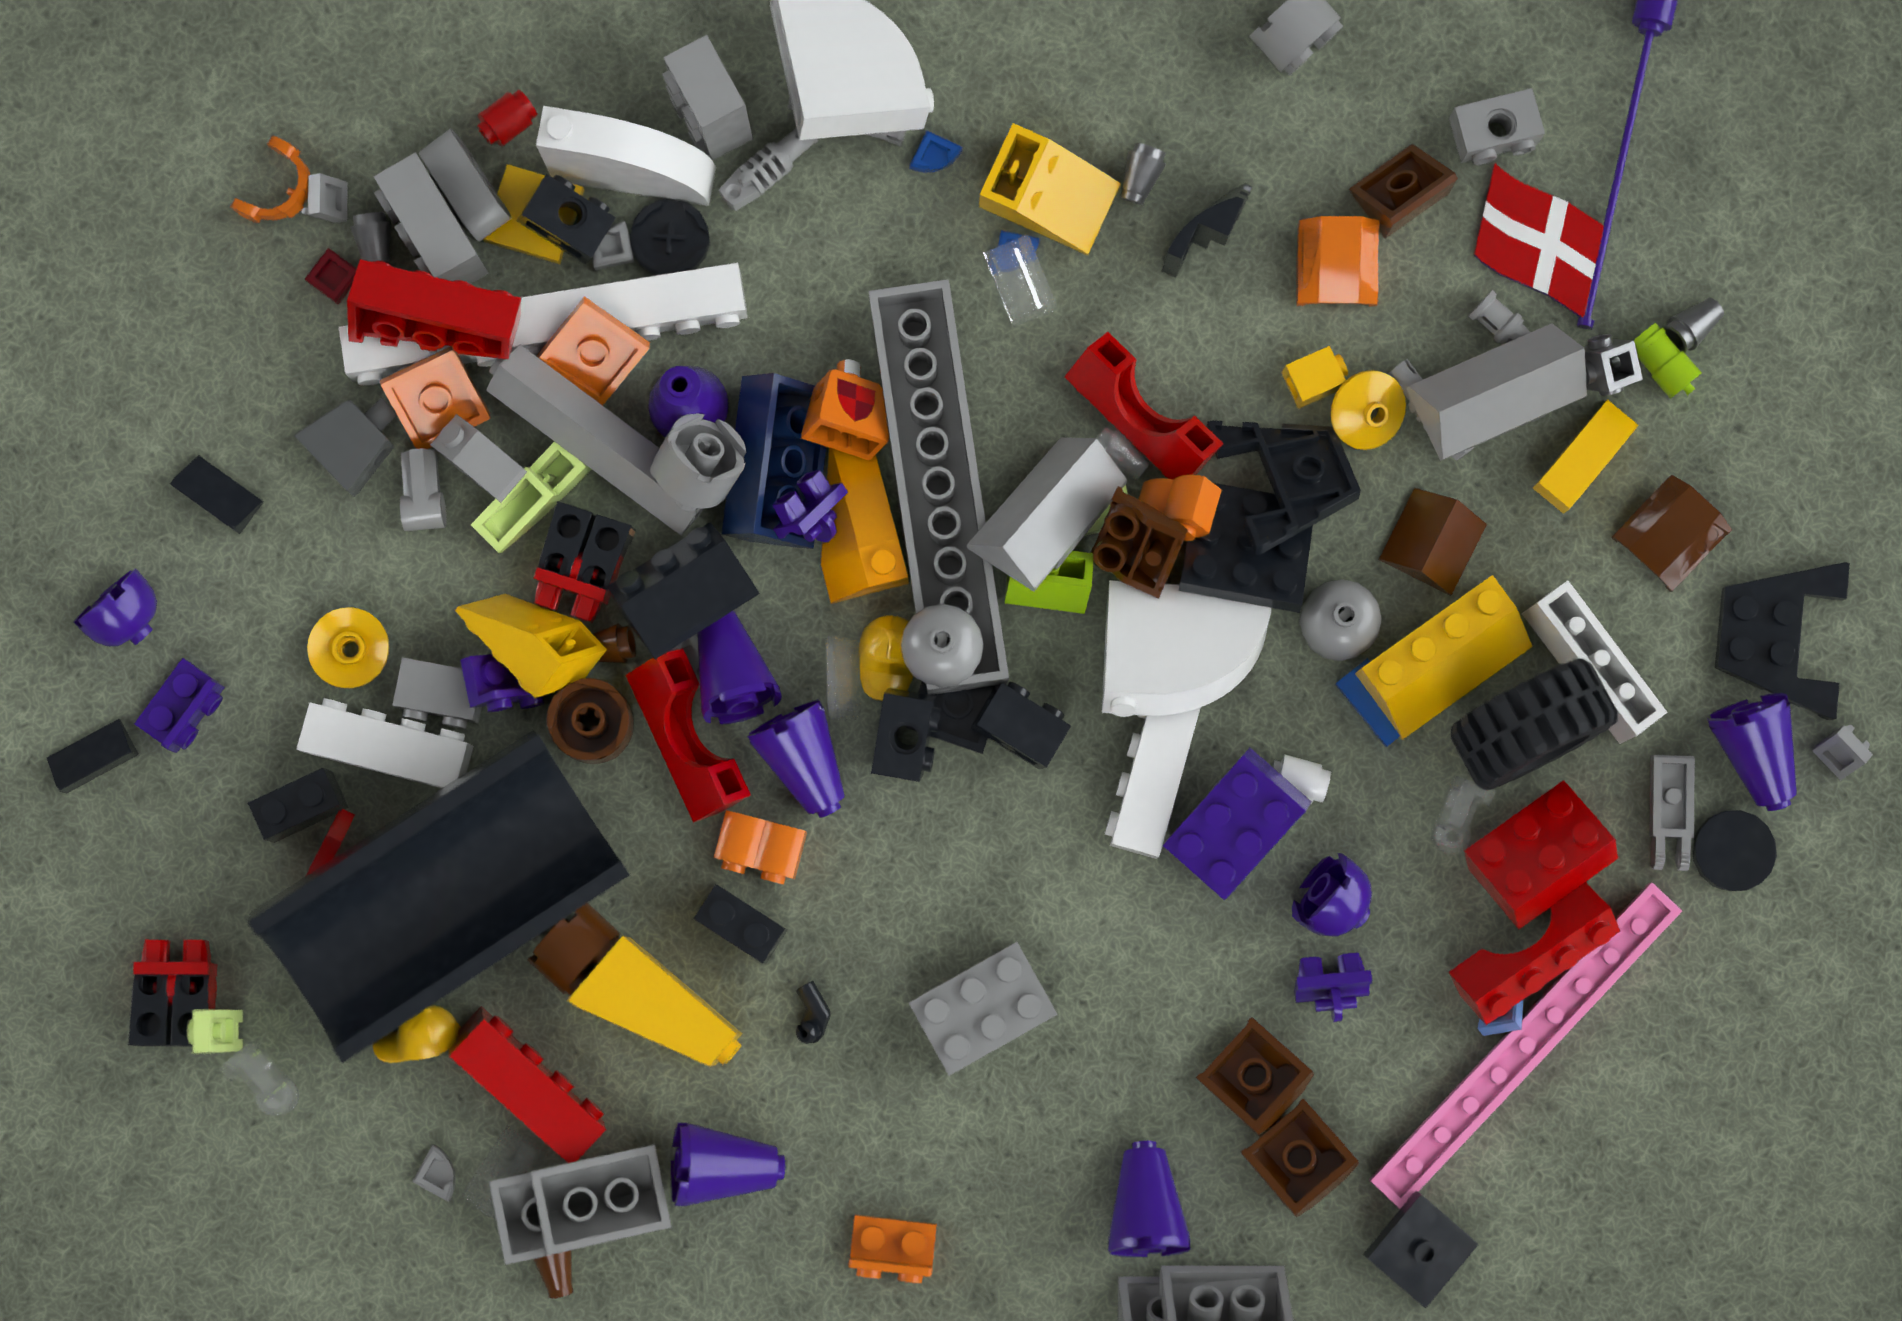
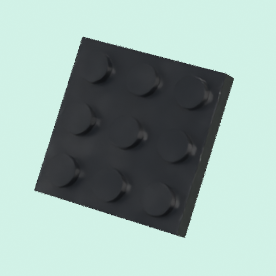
[1179,483,1313,613]

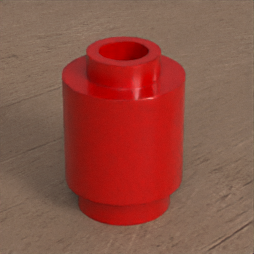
[476,89,538,147]

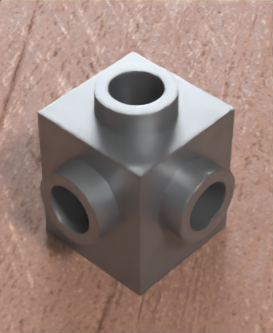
[1584,334,1643,396]

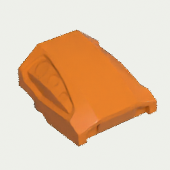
[1296,216,1380,306]

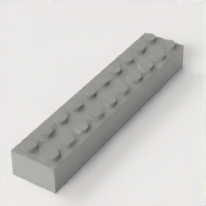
[869,279,1009,695]

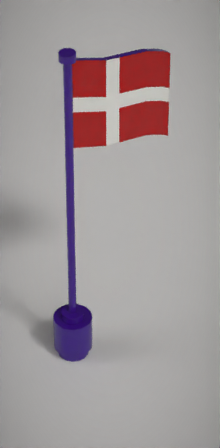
[1474,0,1678,329]

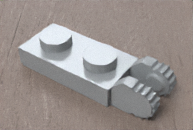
[1649,755,1695,871]

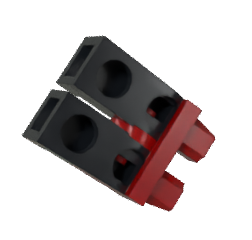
[533,501,636,623]
[128,939,218,1047]

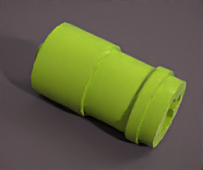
[1633,322,1702,399]

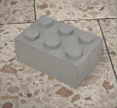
[662,35,753,161]
[373,152,489,284]
[909,942,1058,1076]

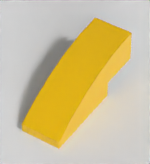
[1533,399,1638,514]

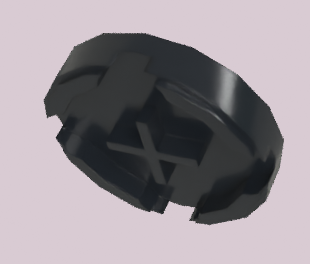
[630,199,710,276]
[1693,810,1777,891]

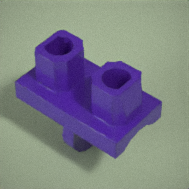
[772,470,848,542]
[1294,953,1373,1022]

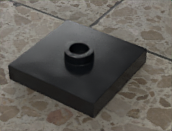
[1363,1191,1479,1308]

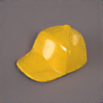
[859,615,913,701]
[372,1005,460,1063]

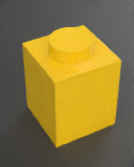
[1282,346,1348,409]

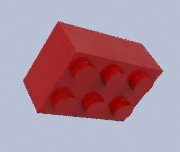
[1464,780,1618,929]

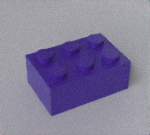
[1163,747,1312,901]

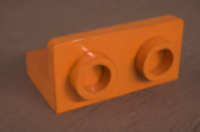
[848,1215,937,1283]

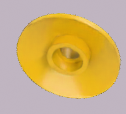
[1331,370,1406,450]
[307,607,389,689]

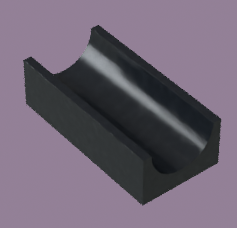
[247,730,630,1063]

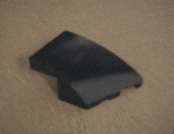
[1162,183,1253,278]

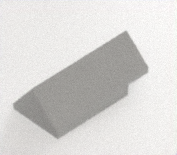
[1406,323,1587,461]
[967,437,1127,592]
[489,1145,671,1265]
[1118,1266,1293,1321]

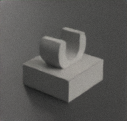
[301,173,348,223]
[1812,725,1873,781]

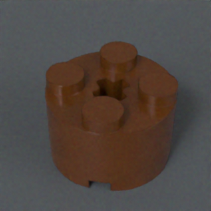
[547,678,634,764]
[527,903,621,996]

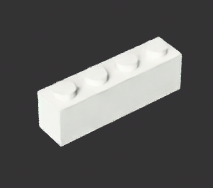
[1522,581,1668,744]
[296,698,474,788]
[1105,707,1201,859]

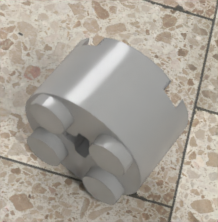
[1249,0,1344,76]
[650,413,746,512]

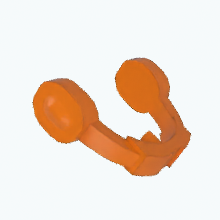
[230,136,310,224]

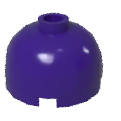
[73,568,157,647]
[1292,853,1372,937]

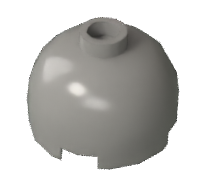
[1299,579,1382,661]
[901,604,984,688]

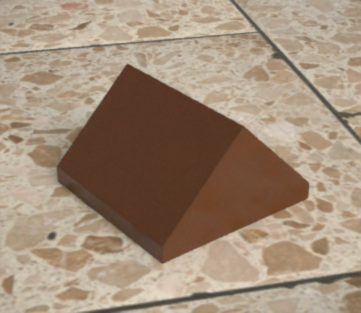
[1349,144,1458,239]
[1378,488,1487,596]

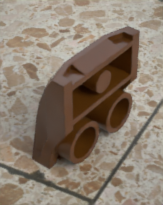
[1611,475,1732,592]
[1090,486,1188,598]

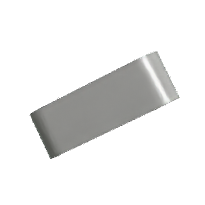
[418,128,512,242]

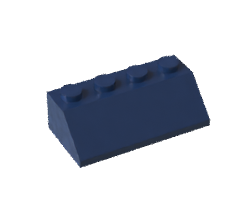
[721,373,826,549]

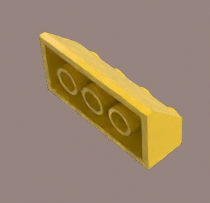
[1355,575,1533,740]

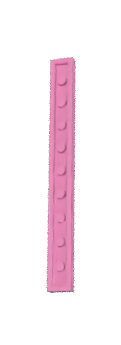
[1369,882,1682,1210]

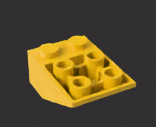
[979,123,1121,255]
[455,594,607,698]

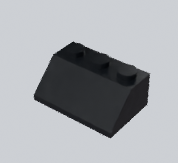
[606,522,759,659]

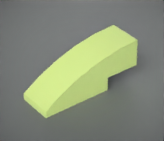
[471,441,592,553]

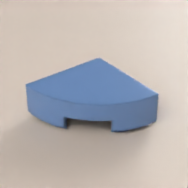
[1477,999,1524,1036]

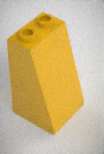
[568,936,742,1066]

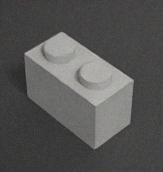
[392,657,482,729]

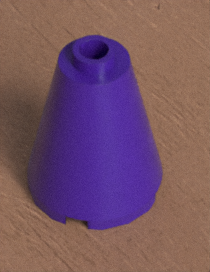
[648,366,729,438]
[697,611,782,724]
[1707,693,1797,811]
[747,699,845,818]
[670,1122,785,1207]
[1107,1141,1191,1258]

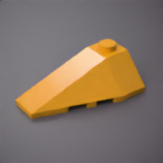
[821,448,909,604]

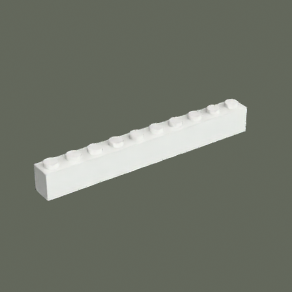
[339,263,748,386]

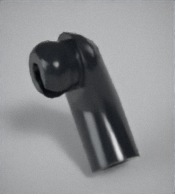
[796,981,831,1044]

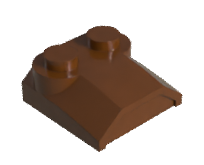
[1196,1017,1314,1136]
[1241,1098,1359,1218]

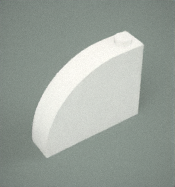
[770,0,934,140]
[536,106,716,206]
[1102,580,1271,717]

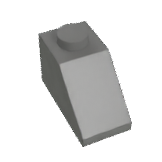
[430,414,527,503]

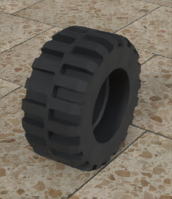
[1451,658,1618,790]

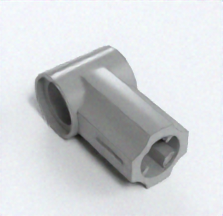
[400,448,447,531]

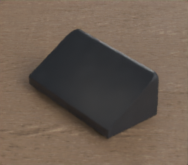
[170,455,264,534]
[47,719,139,794]

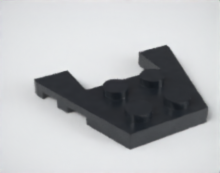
[1207,420,1361,556]
[1715,562,1850,720]

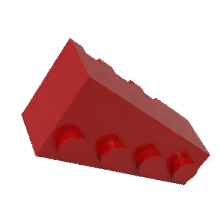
[347,259,522,360]
[448,1006,606,1163]

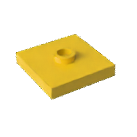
[483,164,585,264]

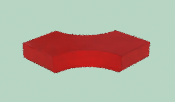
[305,809,355,877]

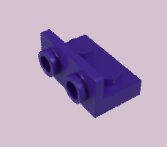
[460,654,558,712]
[134,658,225,753]

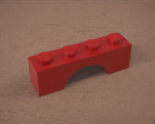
[1064,332,1224,480]
[625,648,751,823]
[1449,882,1620,1025]

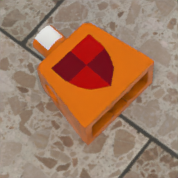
[801,359,889,461]

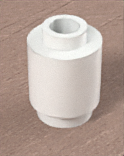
[1272,754,1331,804]

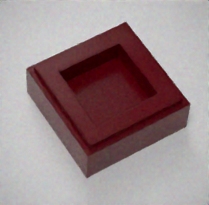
[304,248,357,305]

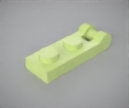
[187,1010,243,1053]

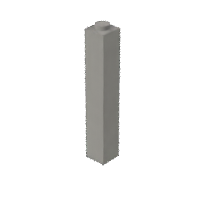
[486,344,703,536]

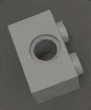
[1449,88,1545,165]

